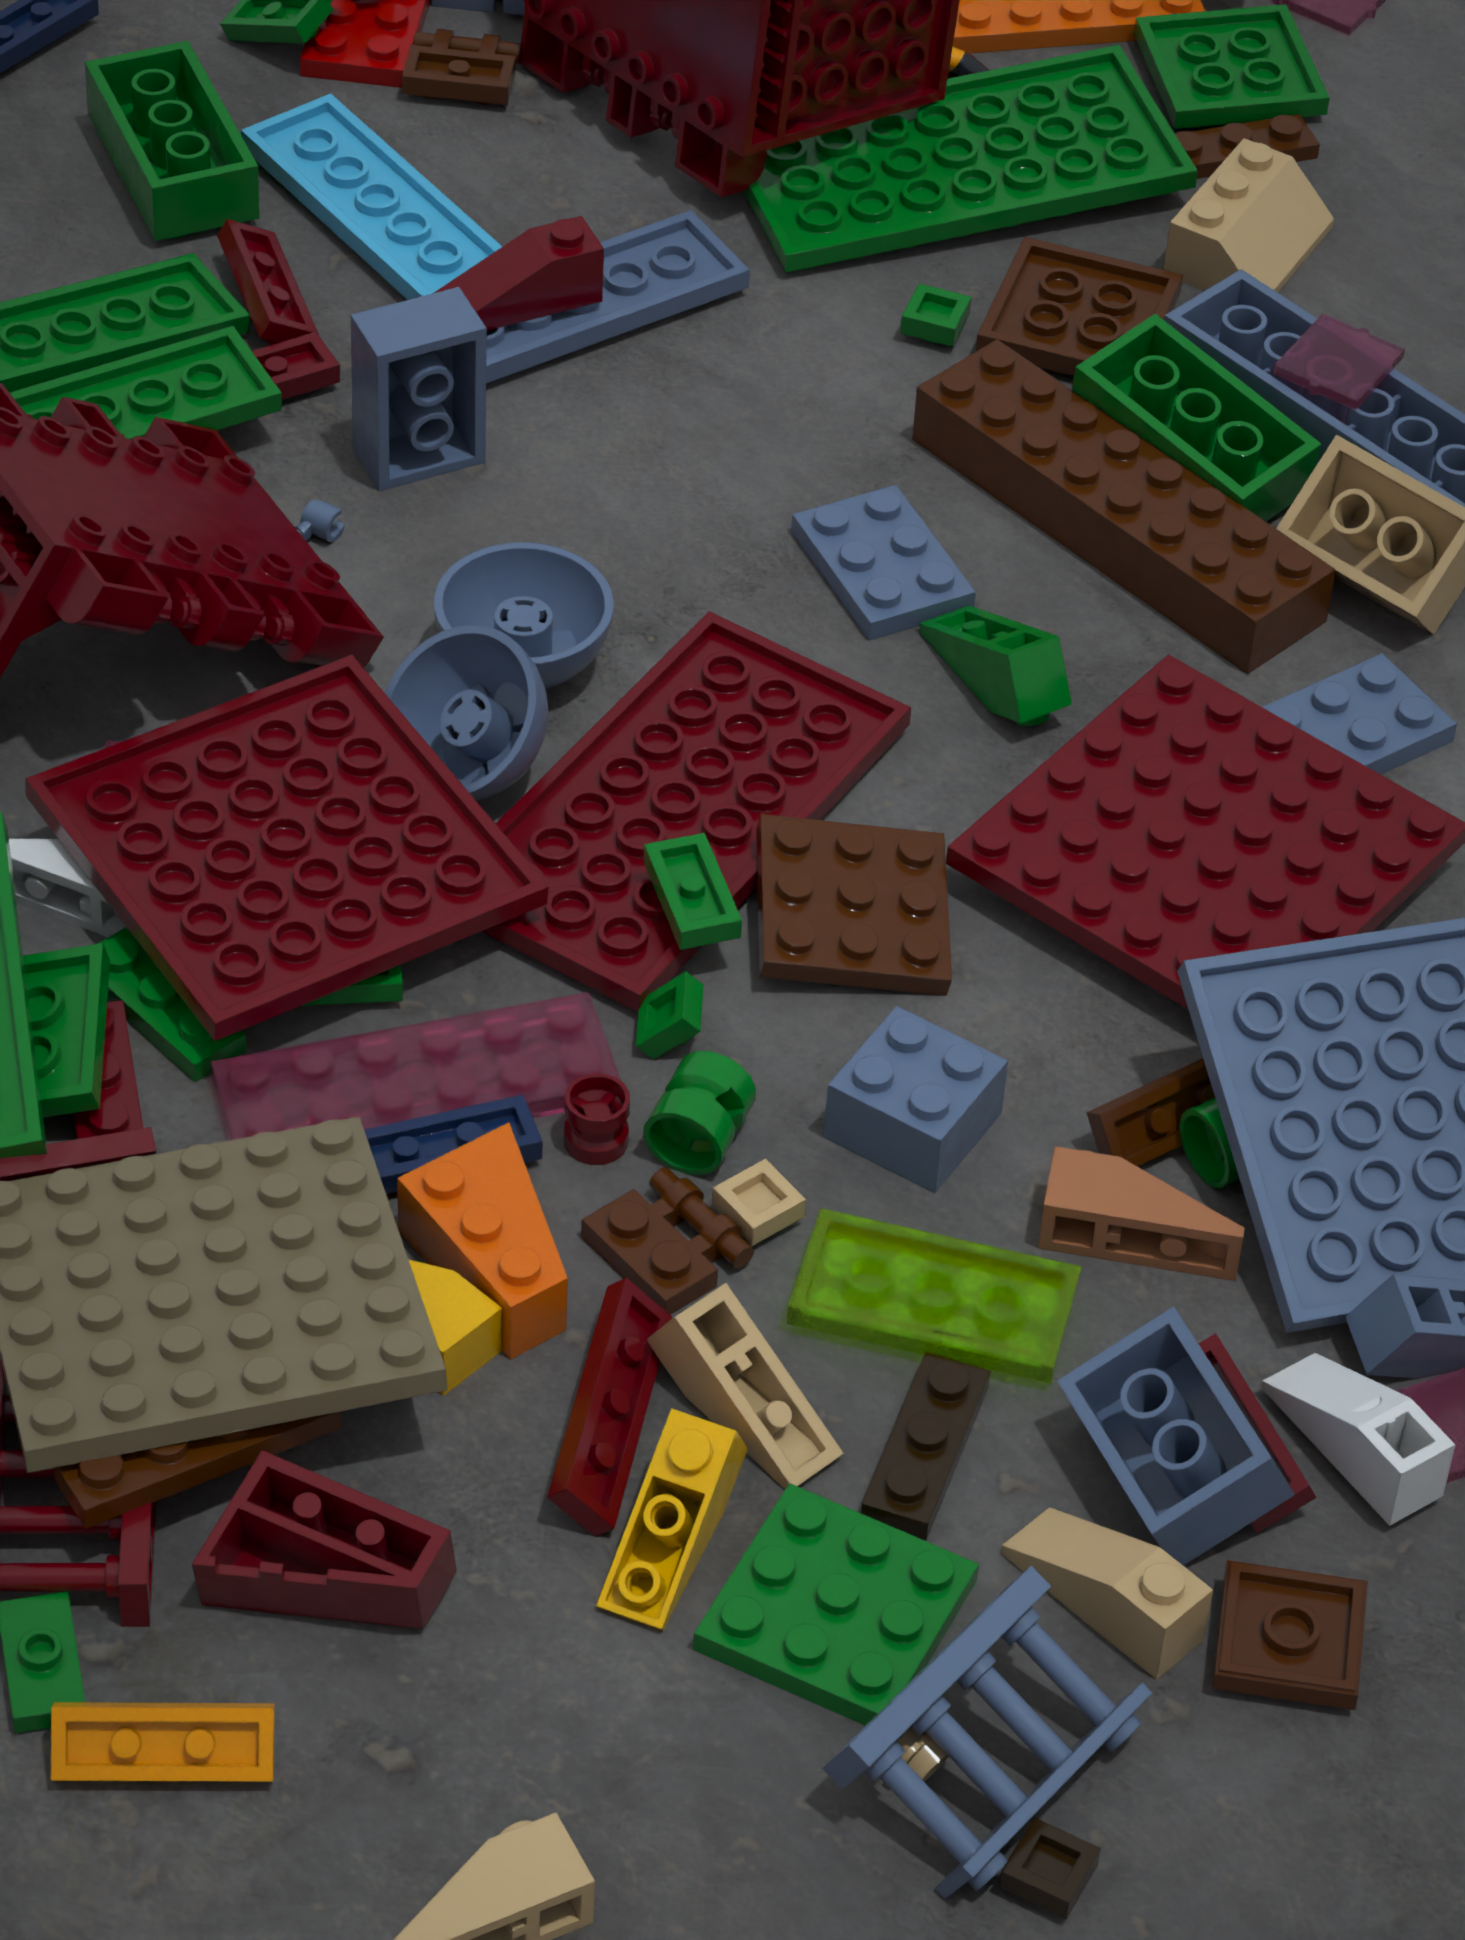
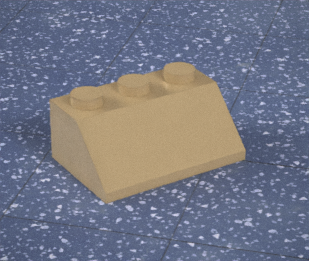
[1164,138,1334,293]
[1276,435,1465,635]

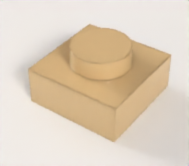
[712,1158,806,1246]

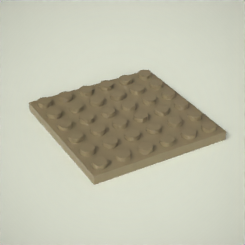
[0,1116,447,1473]

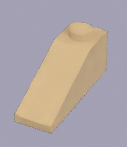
[646,1283,844,1489]
[1001,1507,1213,1680]
[394,1812,595,1940]

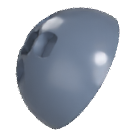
[434,542,614,690]
[385,625,548,801]

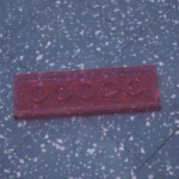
[211,992,621,1140]

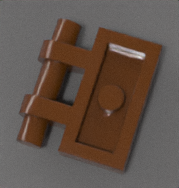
[402,29,521,105]
[581,1167,754,1315]

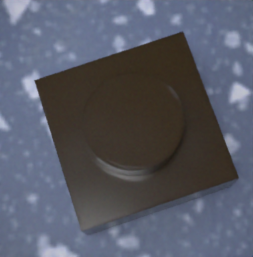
[1000,1817,1101,1920]

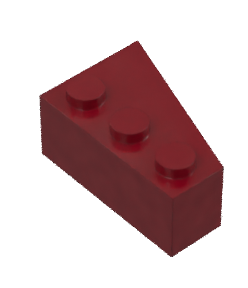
[192,1450,457,1629]

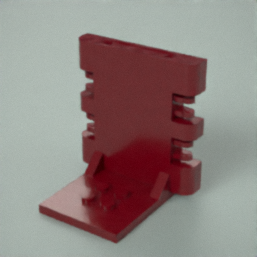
[519,0,960,197]
[0,383,384,678]

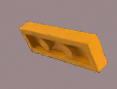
[51,1702,275,1782]

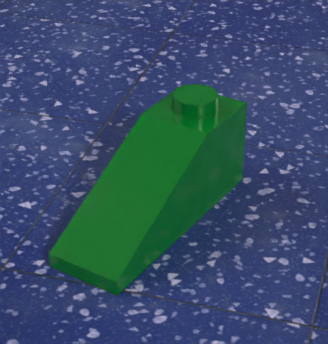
[919,605,1072,726]

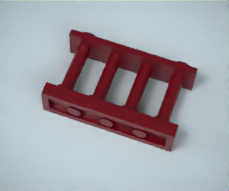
[0,1360,157,1627]

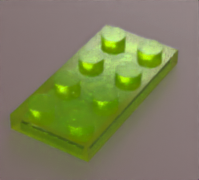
[787,1208,1082,1384]

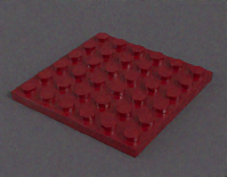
[946,654,1465,1010]
[25,655,549,1041]

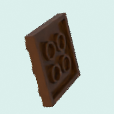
[976,237,1183,376]
[756,814,952,996]

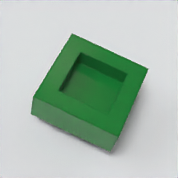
[900,283,972,347]
[636,971,704,1060]

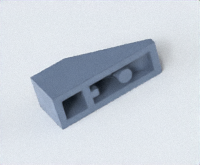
[1345,1274,1465,1379]

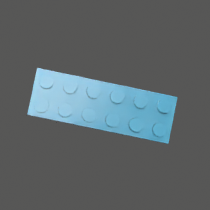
[241,93,502,300]

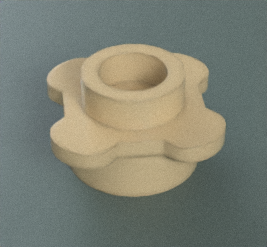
[898,1728,949,1782]

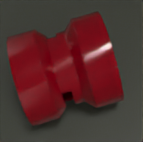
[564,1073,630,1165]

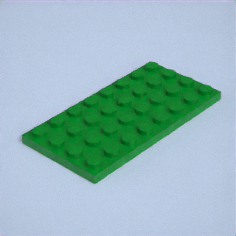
[743,45,1197,272]

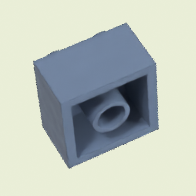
[824,1006,1008,1193]

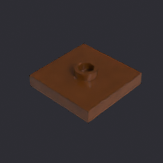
[1212,1560,1368,1710]

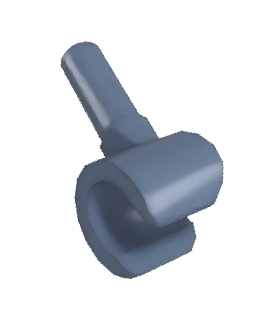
[295,500,344,543]

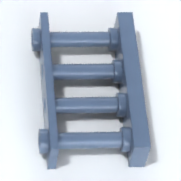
[822,1565,1152,1899]

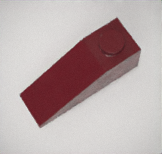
[432,216,604,330]

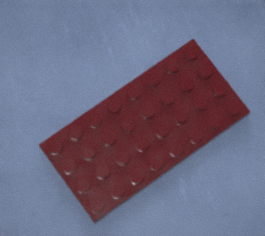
[481,611,911,1012]

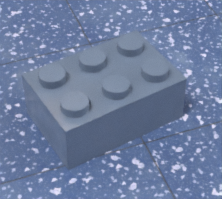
[351,287,487,491]
[1057,1306,1295,1566]

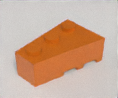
[397,1122,568,1360]

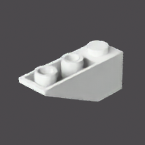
[1261,1353,1455,1526]

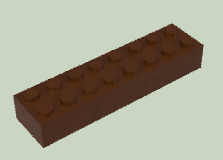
[912,339,1336,674]

